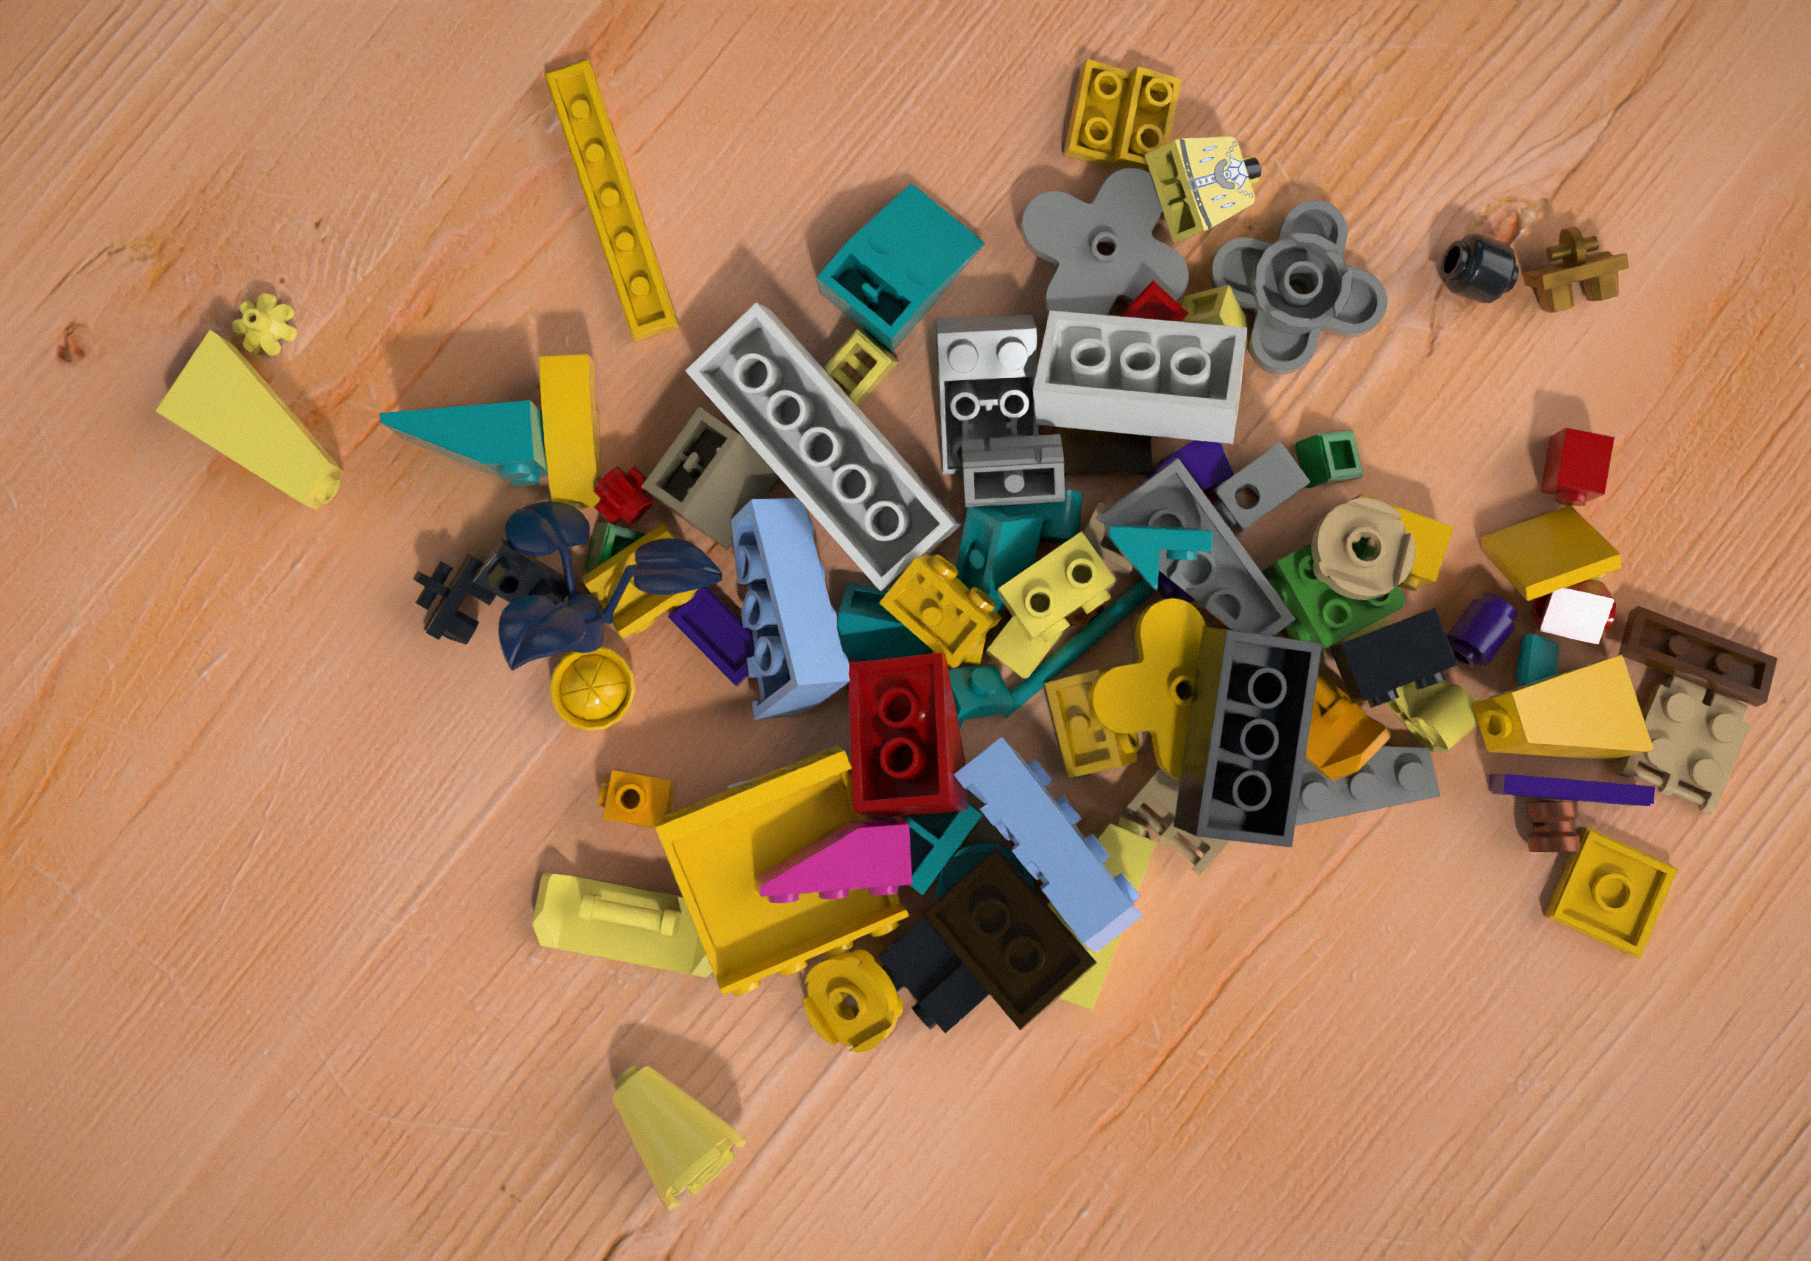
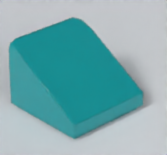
[1514,633,1559,687]

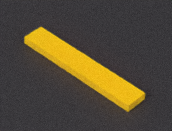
[544,59,680,343]

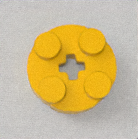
[803,949,904,1053]

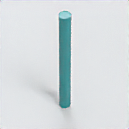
[1002,579,1154,719]

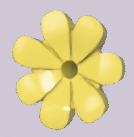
[232,293,297,356]

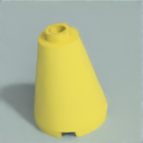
[611,1065,746,1210]

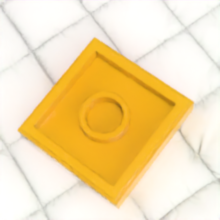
[1480,506,1621,601]
[1544,827,1679,959]

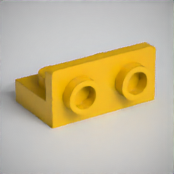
[582,523,698,638]
[879,554,1002,669]
[1045,667,1139,778]

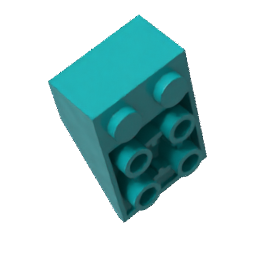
[817,183,985,353]

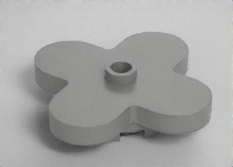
[1021,168,1189,316]
[1209,200,1387,375]

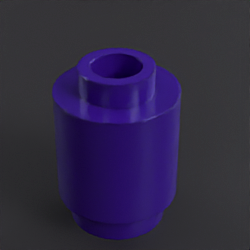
[1446,593,1517,667]

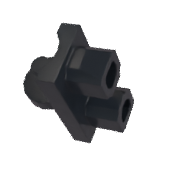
[471,538,568,605]
[413,554,496,645]

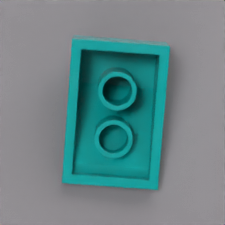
[380,400,548,486]

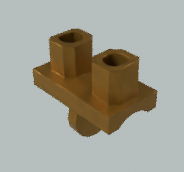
[1523,227,1629,313]

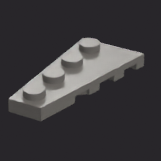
[1095,458,1295,636]
[1295,746,1440,826]

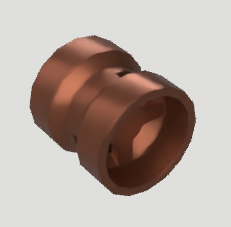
[1526,801,1580,852]

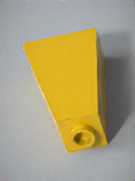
[1472,655,1654,760]

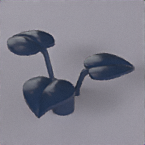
[498,501,723,670]

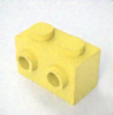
[997,531,1116,643]

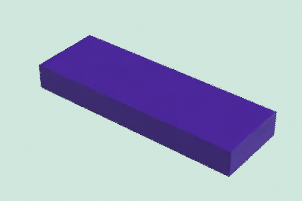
[1489,774,1655,806]

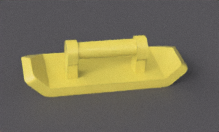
[532,872,713,978]

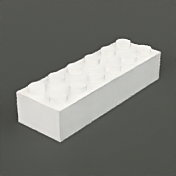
[685,303,962,591]

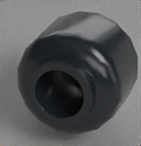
[1441,234,1519,303]

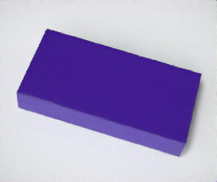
[668,587,755,687]

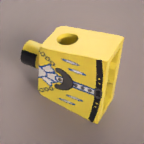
[1145,136,1261,244]

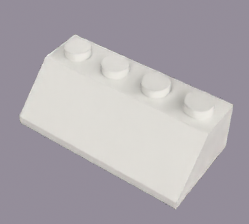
[1033,310,1247,444]

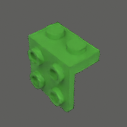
[1262,537,1405,650]

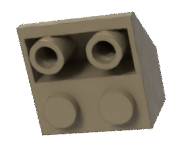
[641,407,780,550]

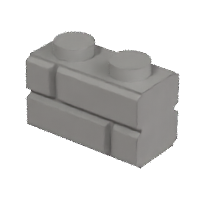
[962,434,1065,507]

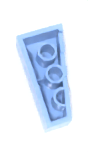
[731,498,850,720]
[954,737,1144,953]

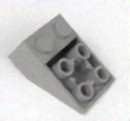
[936,314,1039,475]

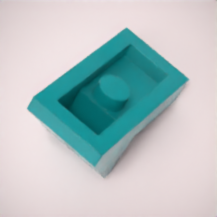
[1104,524,1213,590]

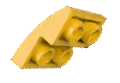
[1063,59,1182,172]

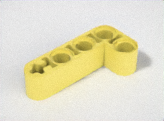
[1334,616,1479,752]

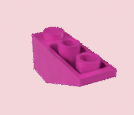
[755,817,912,903]

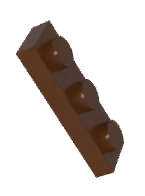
[1618,606,1778,707]

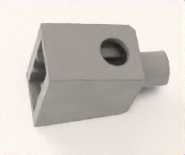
[1212,442,1310,532]

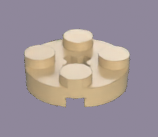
[1311,498,1415,600]

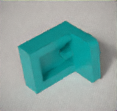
[948,664,1014,730]

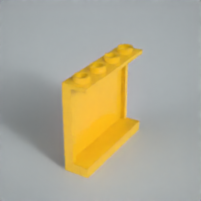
[652,745,909,996]

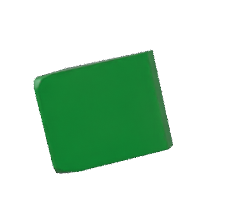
[1295,430,1364,488]
[585,523,646,571]

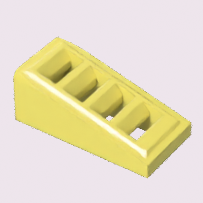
[823,329,899,407]

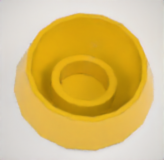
[549,647,635,731]

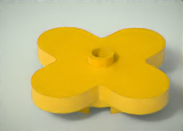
[1088,598,1205,781]

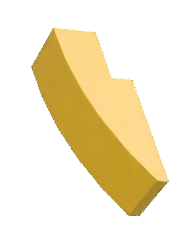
[539,354,601,510]

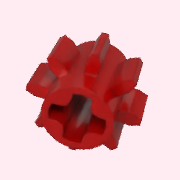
[594,466,654,526]

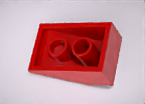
[848,652,968,818]

